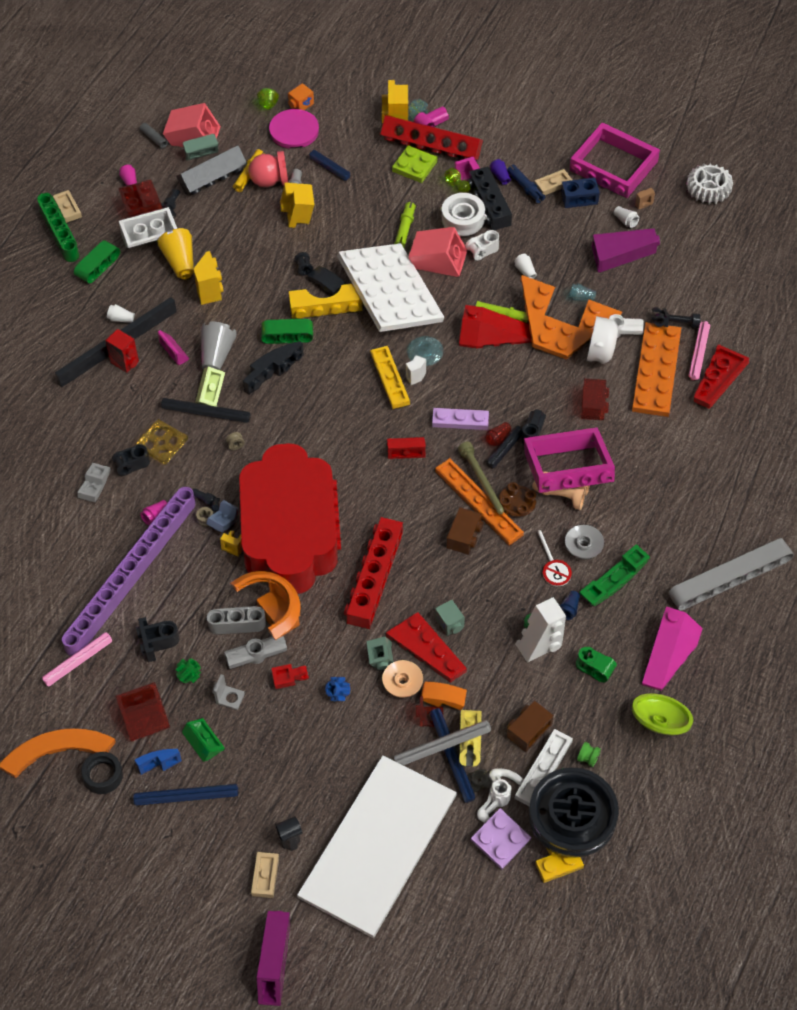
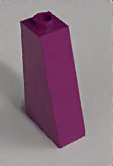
[592,228,660,272]
[257,911,290,1006]

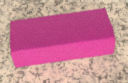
[158,330,189,365]

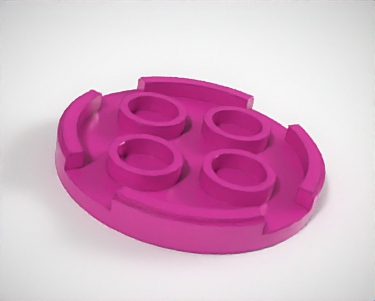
[269,109,319,149]

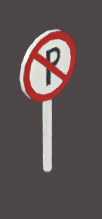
[538,530,572,587]

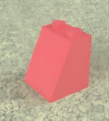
[163,103,221,147]
[409,227,467,277]

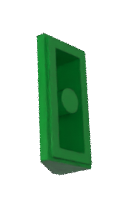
[182,718,225,762]

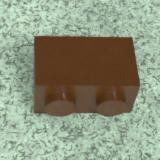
[447,507,484,555]
[507,701,554,752]

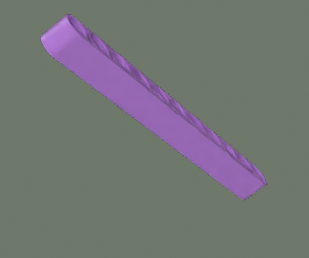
[62,487,195,656]

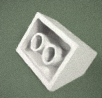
[119,207,177,248]

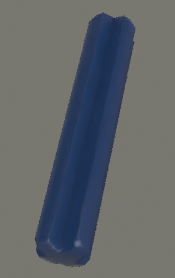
[309,150,350,181]

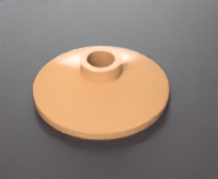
[382,660,423,698]

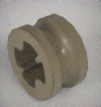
[226,432,245,450]
[196,507,213,526]

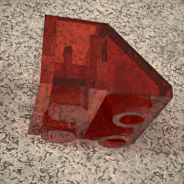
[118,179,162,217]
[115,682,170,741]

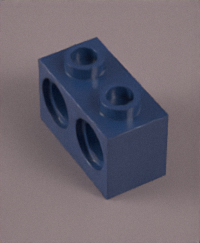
[561,178,600,208]

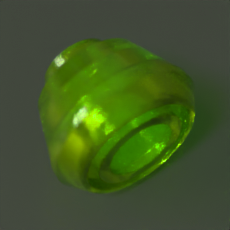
[257,88,279,109]

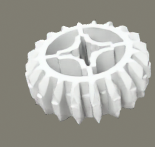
[686,163,733,204]

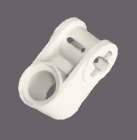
[465,230,499,260]

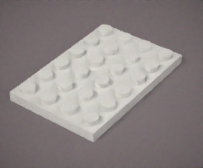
[337,243,444,332]

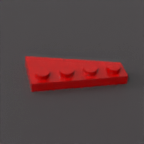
[694,344,749,409]

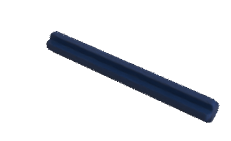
[430,708,475,803]
[133,784,238,806]

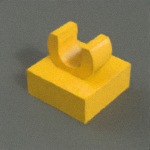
[220,531,242,557]

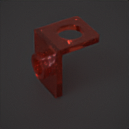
[416,696,443,727]

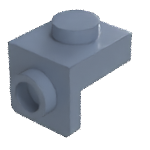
[207,500,238,533]

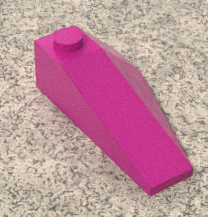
[642,607,703,691]

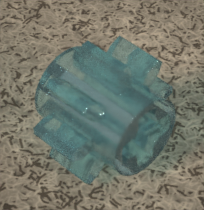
[409,99,428,119]

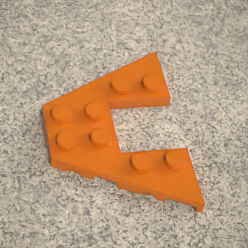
[520,275,622,360]

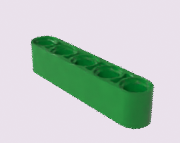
[37,193,79,262]

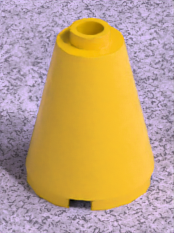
[157,228,194,279]

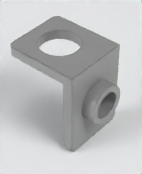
[212,674,245,710]

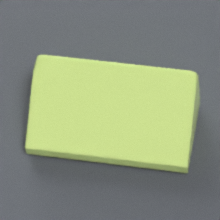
[195,367,225,406]

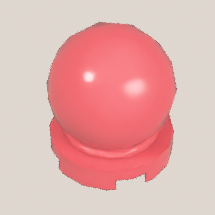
[248,151,288,188]

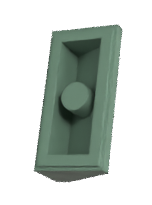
[183,134,218,160]

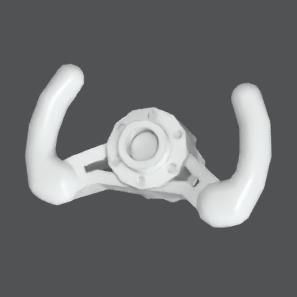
[477,768,524,823]

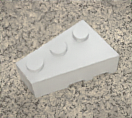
[515,597,566,663]

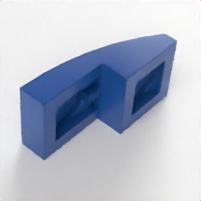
[135,749,182,775]

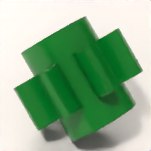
[175,658,201,683]

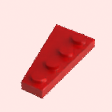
[386,612,467,683]

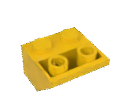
[194,251,224,305]

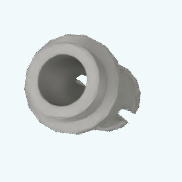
[288,169,302,184]

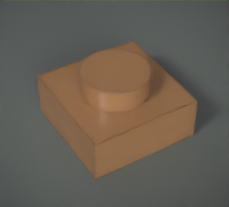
[635,188,655,210]

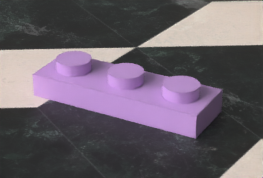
[432,408,489,430]

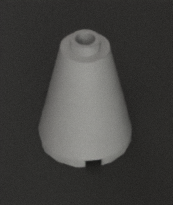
[201,321,237,370]

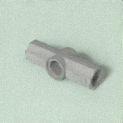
[224,636,287,669]

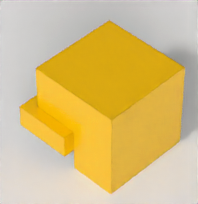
[382,80,408,123]
[280,183,314,228]

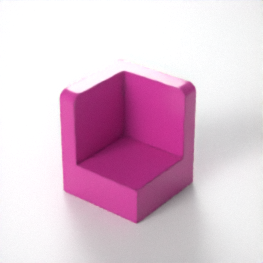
[454,157,480,185]

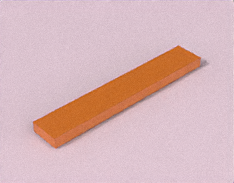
[435,458,524,545]

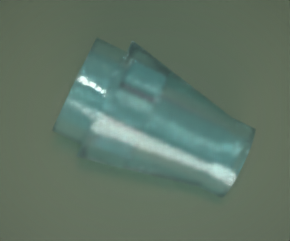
[569,283,596,301]

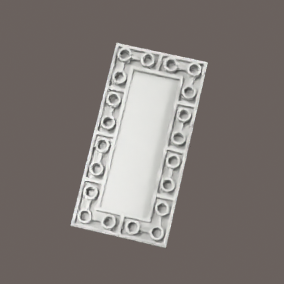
[297,756,457,938]

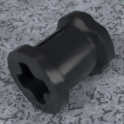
[294,252,313,276]

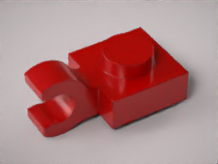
[271,664,309,689]

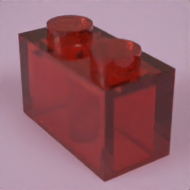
[581,378,609,420]

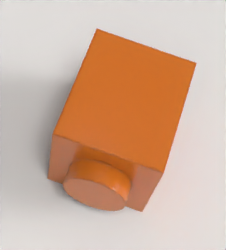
[288,83,314,110]

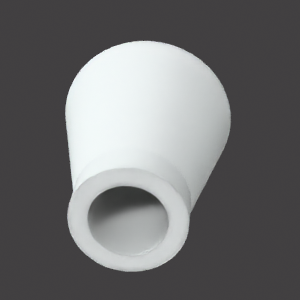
[614,206,639,228]
[514,254,537,279]
[107,304,135,323]

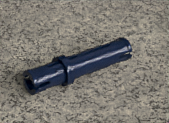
[507,164,545,203]

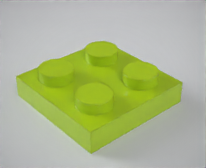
[392,145,438,183]

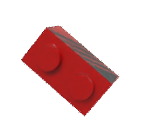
[106,329,139,373]

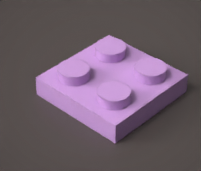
[471,808,531,870]

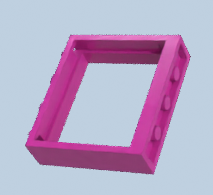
[569,122,660,198]
[524,427,615,493]

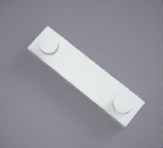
[515,729,573,807]

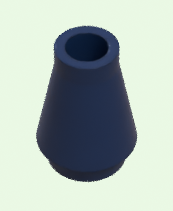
[559,591,580,620]

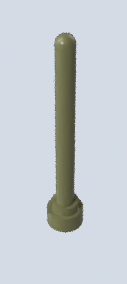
[458,442,504,514]

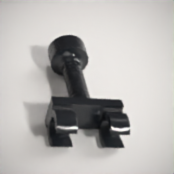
[651,307,700,328]

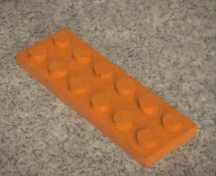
[632,322,681,417]

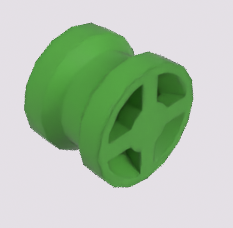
[577,742,601,767]

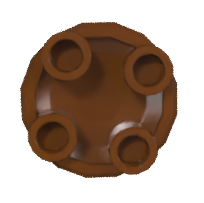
[498,482,536,517]

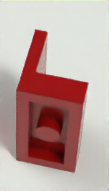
[387,437,426,459]

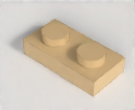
[534,169,572,195]
[53,190,82,223]
[251,852,279,898]

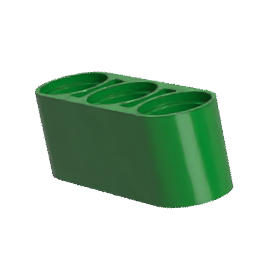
[74,240,120,284]
[261,319,313,344]

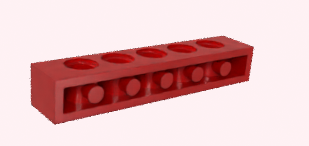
[380,115,483,160]
[344,517,403,629]

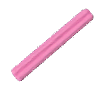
[689,321,710,381]
[42,632,112,686]

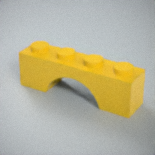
[289,284,362,319]

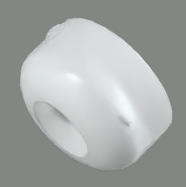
[440,193,487,236]
[587,316,618,364]

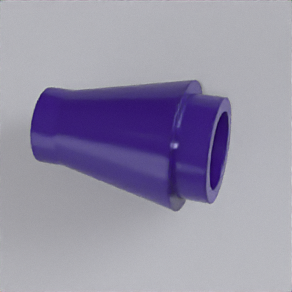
[490,159,511,185]

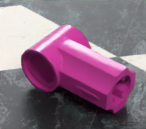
[414,107,449,127]

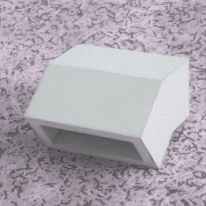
[406,355,426,385]

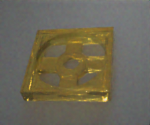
[135,419,188,465]

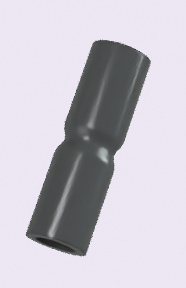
[140,123,168,149]

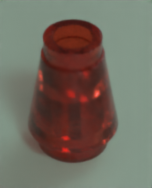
[485,422,511,446]

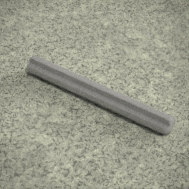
[394,720,491,765]

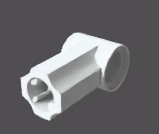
[609,314,644,338]

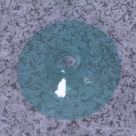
[407,336,443,366]

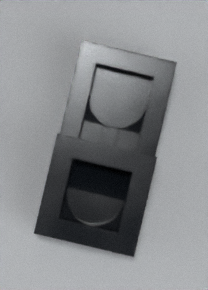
[307,266,346,295]

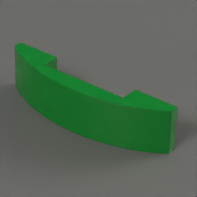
[579,544,650,607]

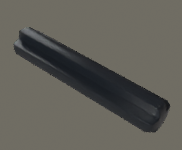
[486,425,523,469]

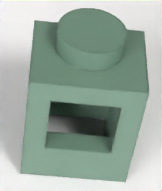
[366,636,394,670]

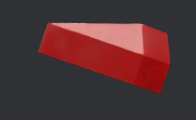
[459,305,532,349]

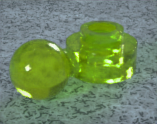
[444,168,470,193]

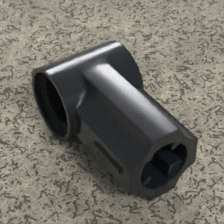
[522,409,546,445]
[275,816,303,851]

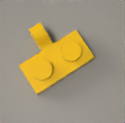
[535,848,584,883]

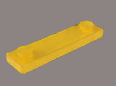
[370,346,410,409]

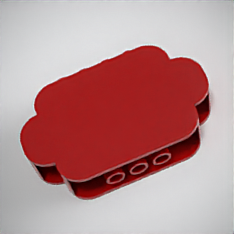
[239,443,341,594]

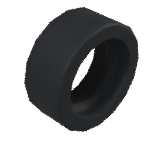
[81,752,123,794]

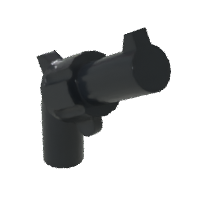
[160,189,180,218]
[193,488,220,512]

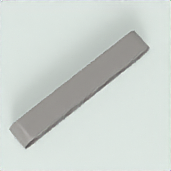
[668,538,794,611]

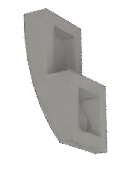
[77,463,110,502]

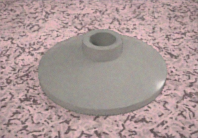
[565,525,604,559]

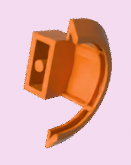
[230,571,301,640]

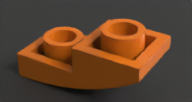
[420,682,467,710]

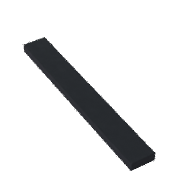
[55,297,177,388]

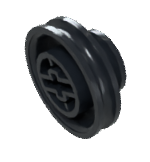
[529,767,619,857]

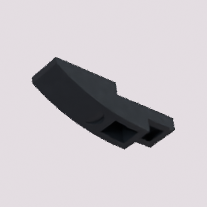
[243,342,304,395]

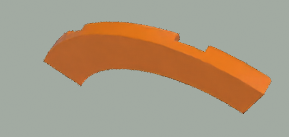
[0,729,116,778]

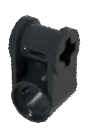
[112,444,151,476]

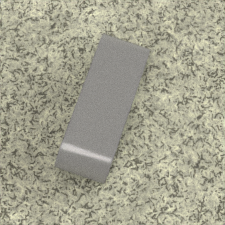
[207,606,266,634]

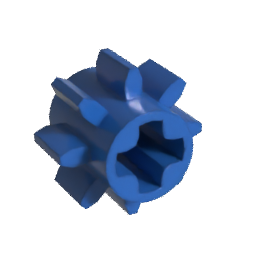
[325,677,350,701]

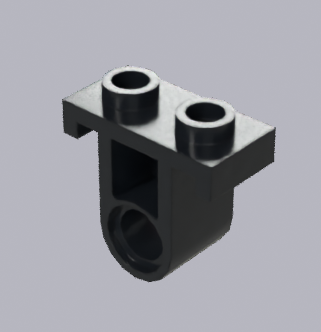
[136,617,180,662]

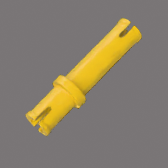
[233,149,265,192]

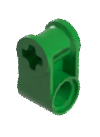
[576,647,617,683]

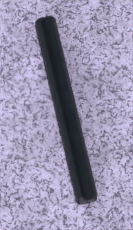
[161,398,251,423]

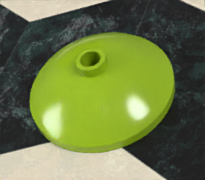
[632,693,693,736]

